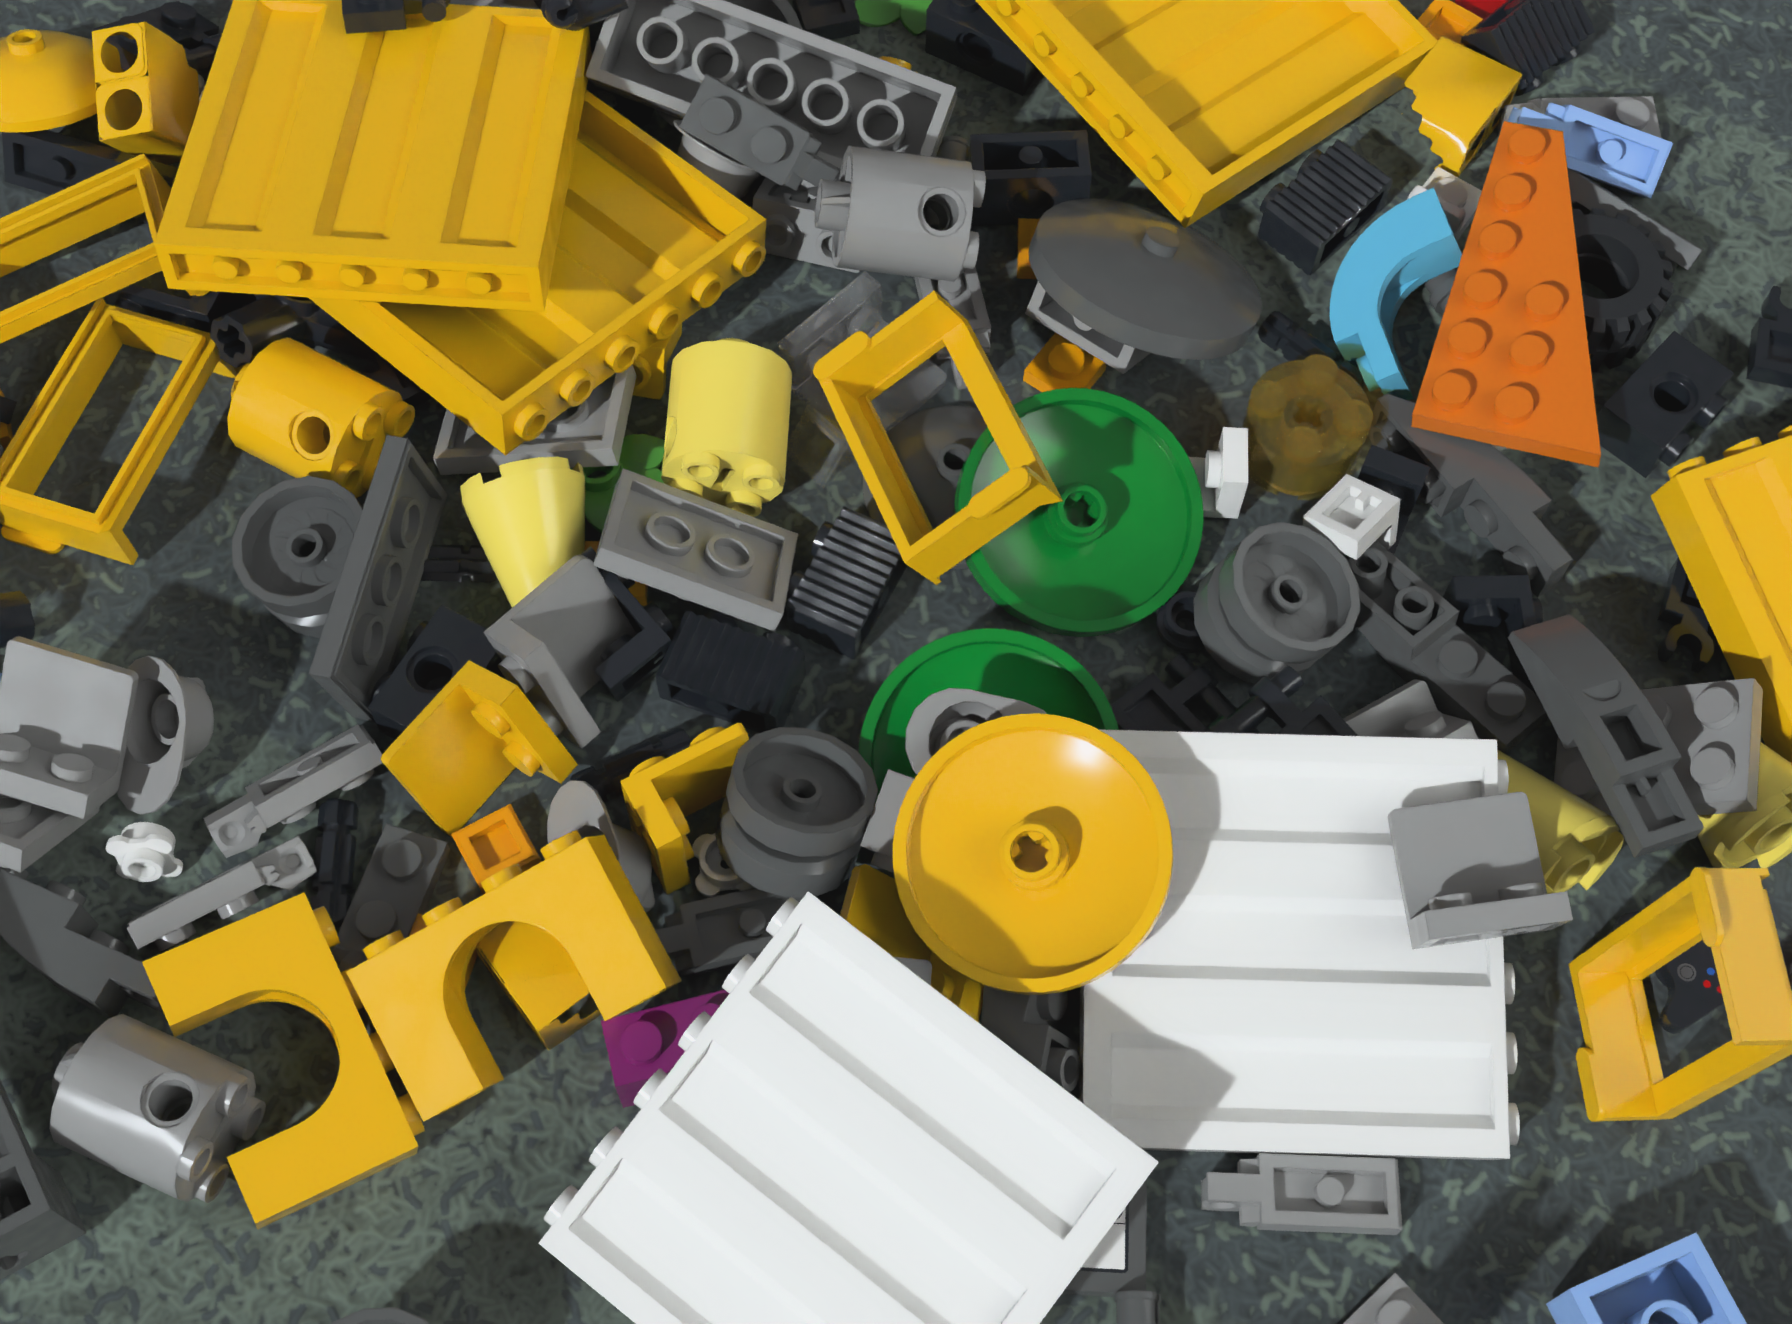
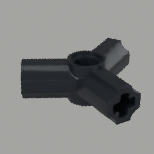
[210,294,376,368]

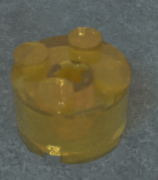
[1241,354,1373,500]

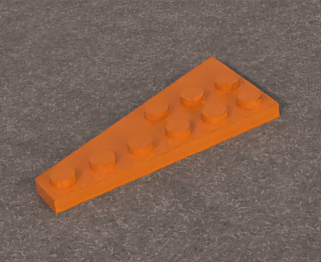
[1411,121,1601,468]

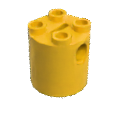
[227,337,415,498]

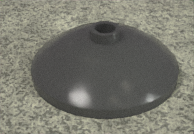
[863,405,987,569]

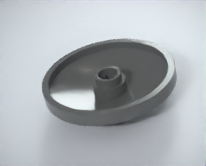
[1028,199,1262,360]

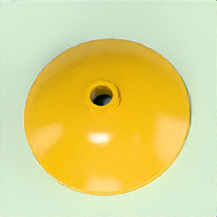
[0,29,124,133]

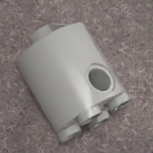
[814,146,986,282]
[49,1014,266,1203]

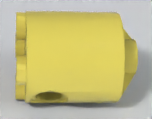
[661,338,792,517]

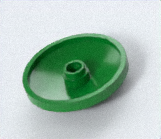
[954,388,1204,637]
[858,628,1119,809]

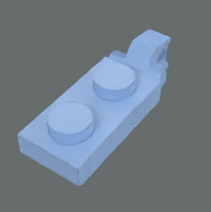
[1507,103,1673,198]

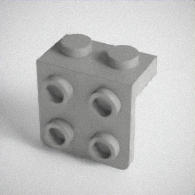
[483,555,637,749]

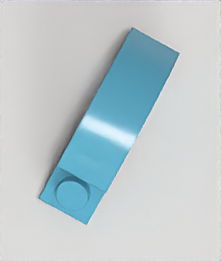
[1329,187,1462,401]

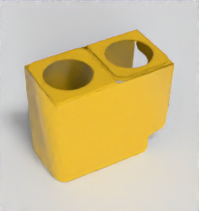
[92,21,199,165]
[1404,36,1522,177]
[475,921,601,1050]

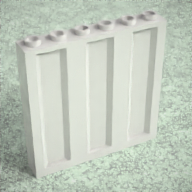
[1079,730,1520,1160]
[539,892,1159,1324]

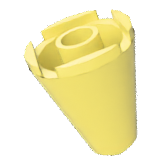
[459,457,585,608]
[1697,742,1792,868]
[1497,749,1624,894]

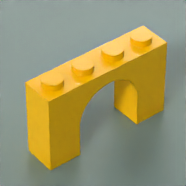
[346,830,682,1122]
[142,892,425,1229]

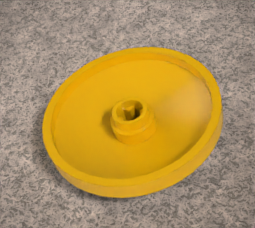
[893,713,1174,995]

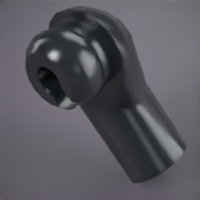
[541,0,629,31]

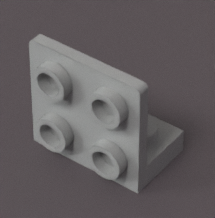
[0,636,139,819]
[1388,792,1573,949]

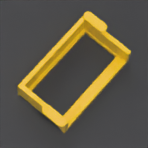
[0,153,210,344]
[813,290,1063,585]
[0,298,247,565]
[1568,867,1792,1122]

